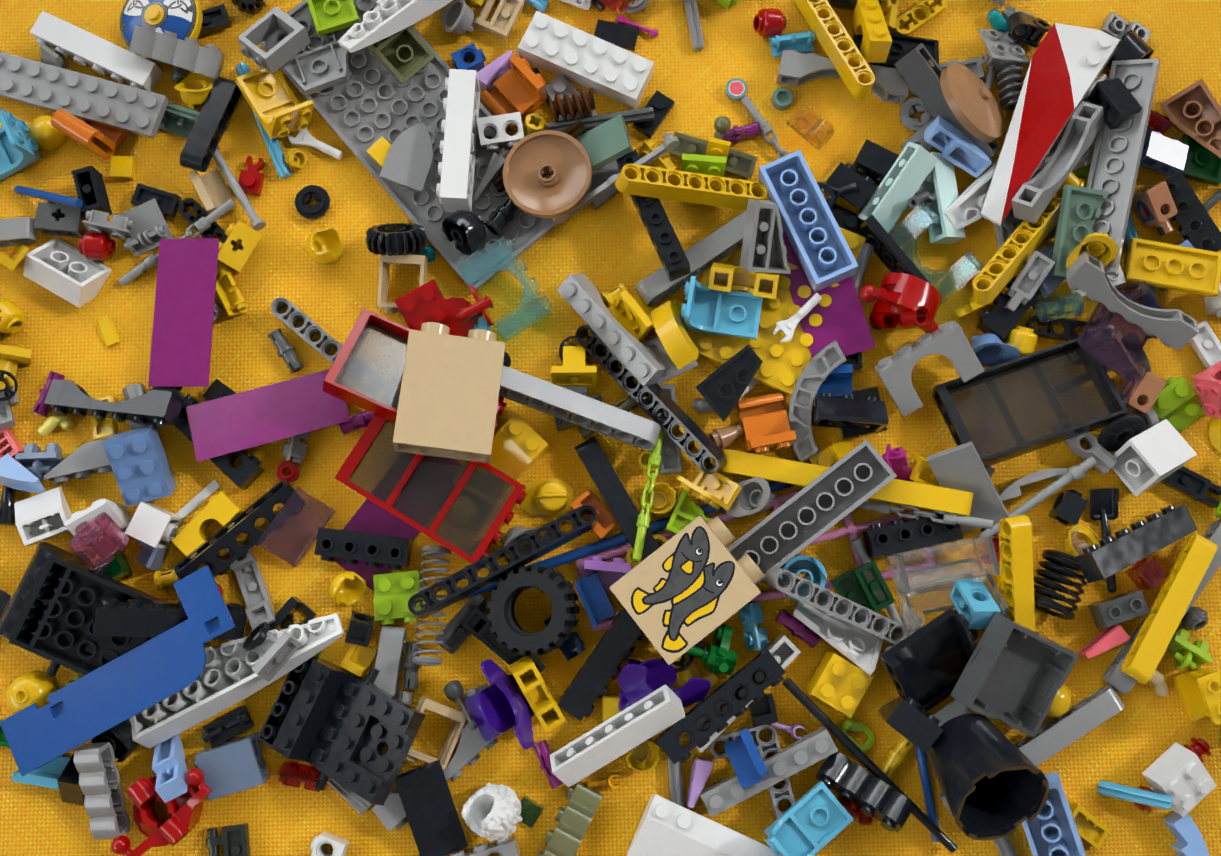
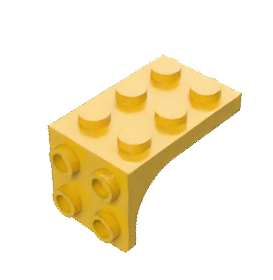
[235,68,315,140]

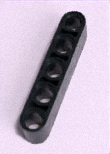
[180,77,242,172]

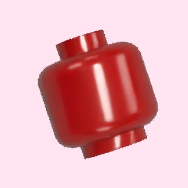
[753,8,787,38]
[79,231,116,260]

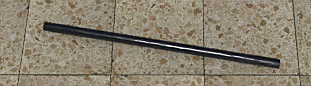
[782,677,958,853]

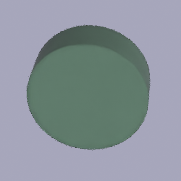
[771,87,794,111]

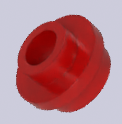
[277,461,300,483]

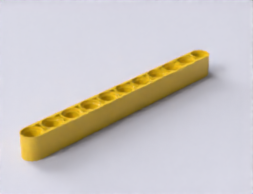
[720,449,974,516]

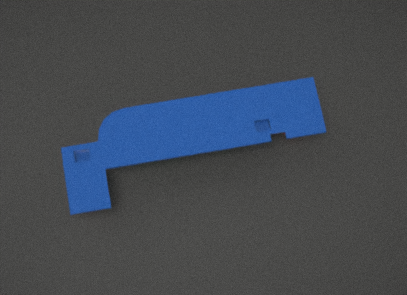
[0,565,236,777]

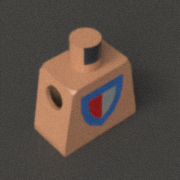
[1131,181,1178,236]
[1118,371,1167,415]

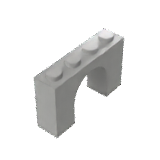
[874,320,984,417]

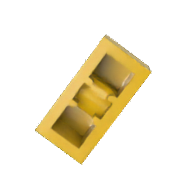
[218,220,262,273]

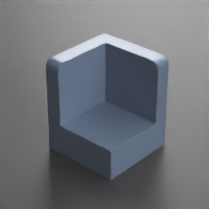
[136,540,169,570]

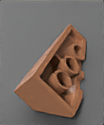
[1160,79,1221,159]

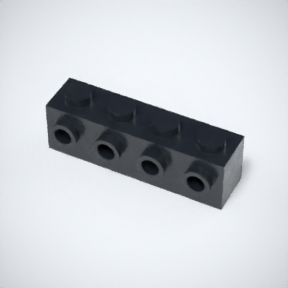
[1163,171,1221,252]
[863,513,963,558]
[314,527,413,571]

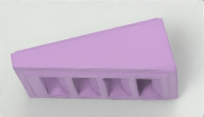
[477,50,514,93]
[686,757,714,808]

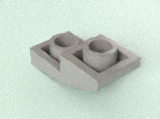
[1100,12,1152,42]

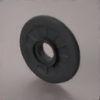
[1098,414,1146,452]

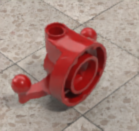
[860,272,942,334]
[111,768,212,856]

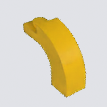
[651,300,699,370]

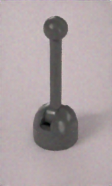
[443,680,477,730]

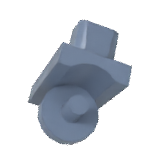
[15,443,64,479]

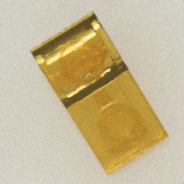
[787,105,834,151]

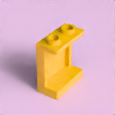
[1172,669,1221,724]

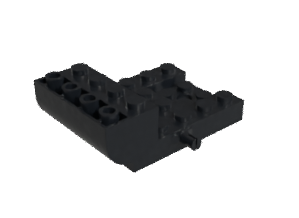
[0,542,160,677]
[257,656,426,806]

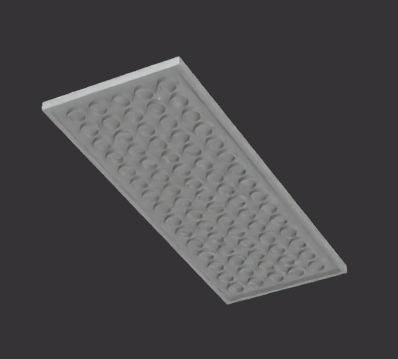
[259,0,557,291]

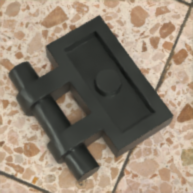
[206,823,251,856]

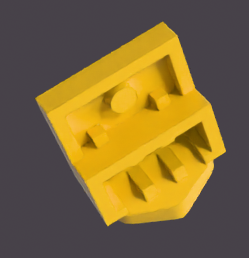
[607,290,655,343]

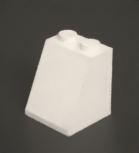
[1112,419,1197,497]

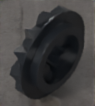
[295,185,330,220]

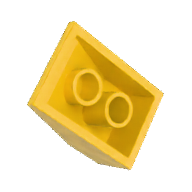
[476,413,550,496]

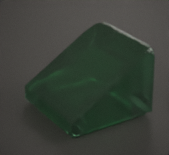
[520,794,544,828]

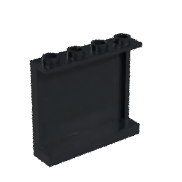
[880,608,976,713]

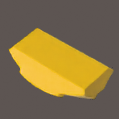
[97,316,120,348]

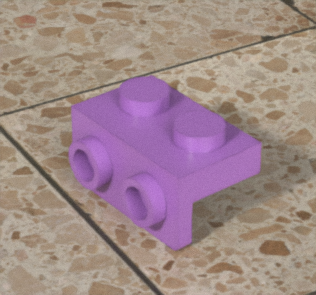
[584,556,631,586]

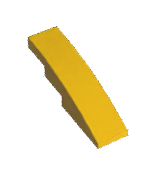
[1067,798,1111,850]

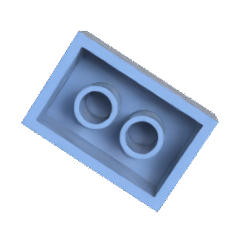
[102,425,177,507]

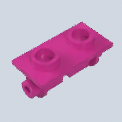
[882,444,914,482]

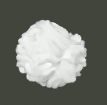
[461,782,523,842]

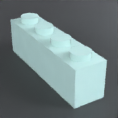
[858,142,938,233]
[923,152,966,245]

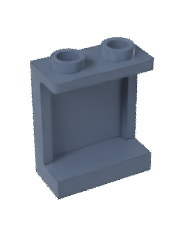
[195,733,270,801]

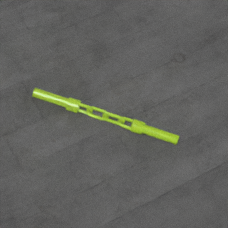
[632,428,664,562]

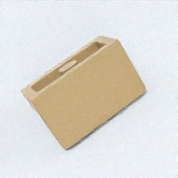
[188,169,237,214]

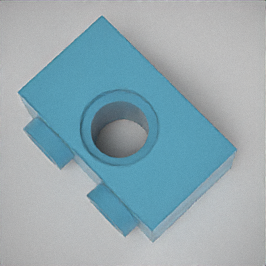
[949,579,1000,629]

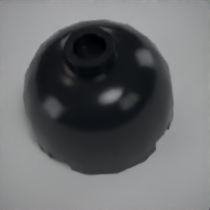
[442,210,486,256]
[91,719,138,762]

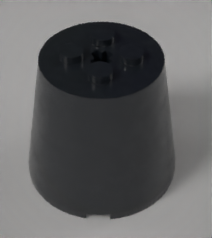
[927,714,1049,841]

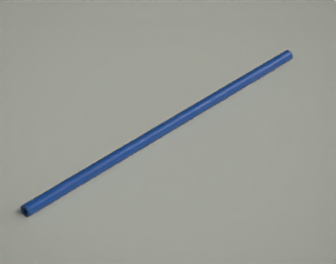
[457,481,793,602]

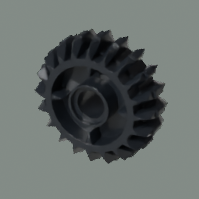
[366,222,427,256]

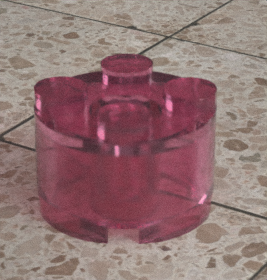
[68,512,129,569]

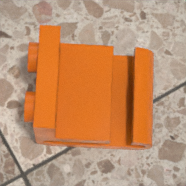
[480,53,547,131]
[51,109,128,160]
[736,392,797,453]

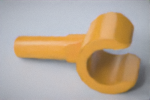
[587,773,621,789]

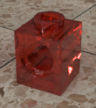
[1125,557,1169,590]

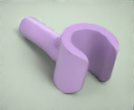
[771,722,805,739]

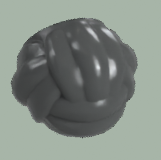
[1182,607,1209,631]

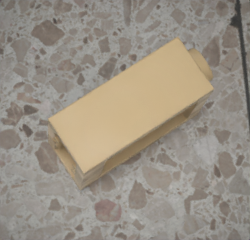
[377,254,428,313]
[405,696,466,769]

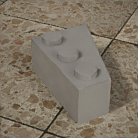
[740,199,791,274]

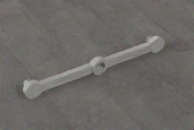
[552,132,680,225]

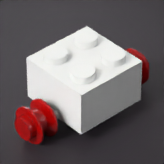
[1133,737,1217,817]

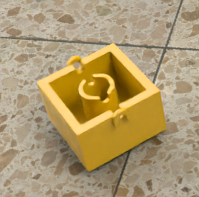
[804,651,874,718]

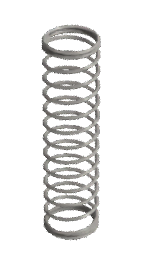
[412,545,451,666]

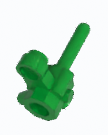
[685,624,737,675]

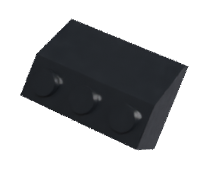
[812,393,888,432]

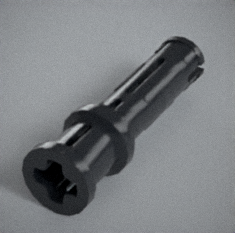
[484,198,518,236]

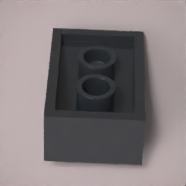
[878,696,943,753]

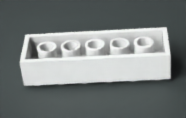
[518,11,654,110]
[436,69,481,212]

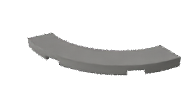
[788,340,847,462]

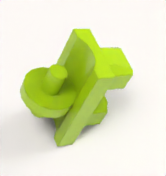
[1166,628,1213,670]

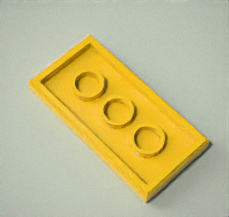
[1125,238,1221,298]

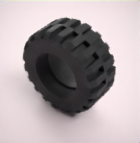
[486,566,579,656]

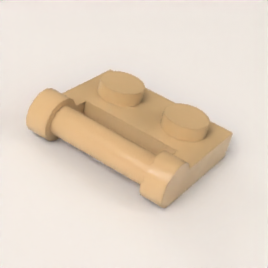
[472,0,525,40]

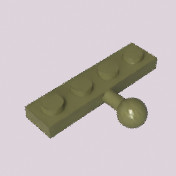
[668,116,758,178]

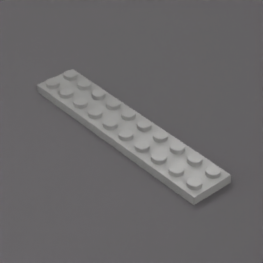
[0,52,169,139]
[1086,58,1161,275]

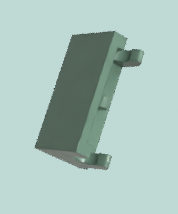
[159,102,200,139]

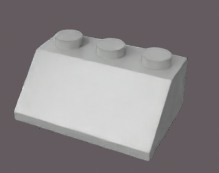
[23,238,111,308]

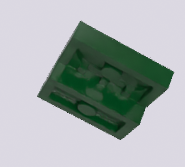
[830,560,895,618]

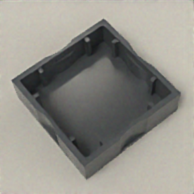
[950,612,1079,737]

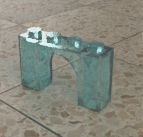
[888,202,984,306]
[457,237,552,342]

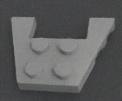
[267,27,349,95]

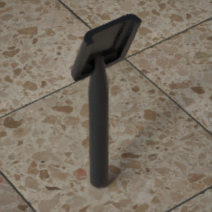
[1090,488,1119,593]

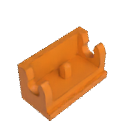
[571,490,618,540]

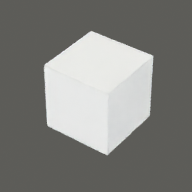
[125,502,183,549]

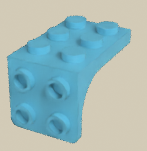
[0,108,41,181]
[681,276,763,340]
[764,781,854,856]

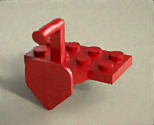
[394,279,494,337]

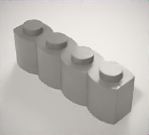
[129,23,225,79]
[73,742,130,840]

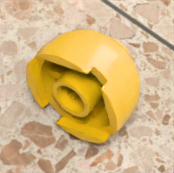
[6,671,58,713]

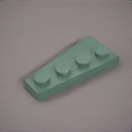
[1049,185,1109,278]

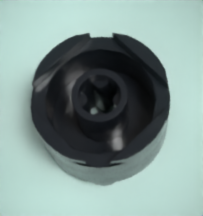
[1103,29,1154,75]

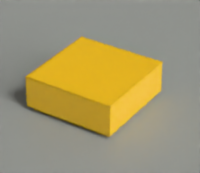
[110,156,136,180]

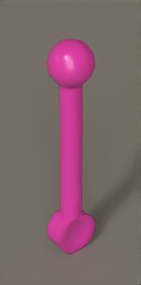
[617,15,659,37]

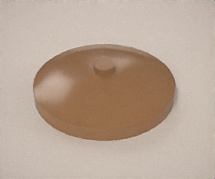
[940,63,1004,143]
[503,130,592,218]

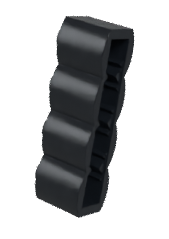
[816,751,915,833]

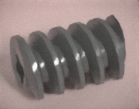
[995,60,1025,111]

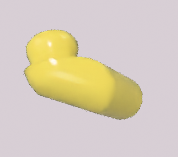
[38,414,74,437]

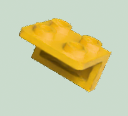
[676,470,743,510]

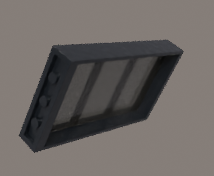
[932,335,1128,468]

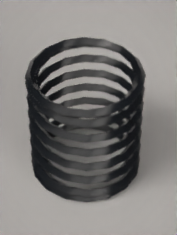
[1034,549,1087,620]

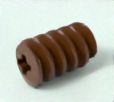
[549,88,595,122]

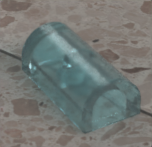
[1031,292,1084,322]

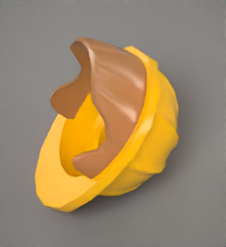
[1064,525,1100,563]

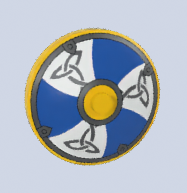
[119,0,203,63]

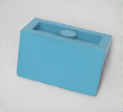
[11,756,71,789]

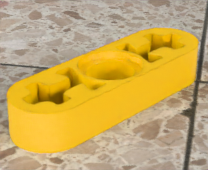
[893,0,947,36]

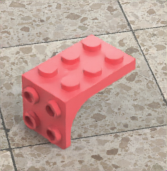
[1192,361,1221,419]

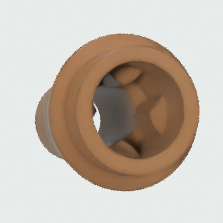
[709,424,744,450]

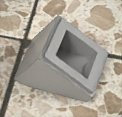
[40,44,68,69]

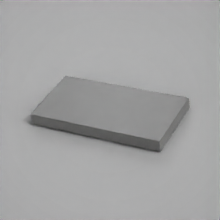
[927,441,1009,532]

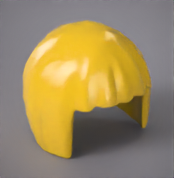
[306,227,343,265]

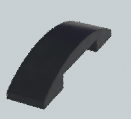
[460,607,546,673]

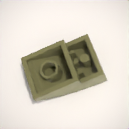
[366,26,436,85]

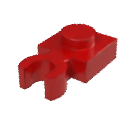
[238,156,265,196]

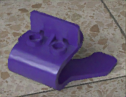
[465,659,535,750]
[618,659,711,712]

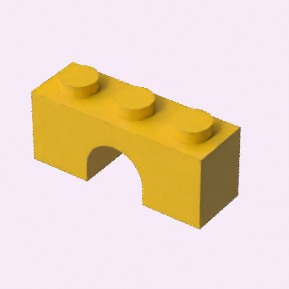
[851,0,892,63]
[708,262,780,299]
[172,491,244,556]
[508,656,566,733]

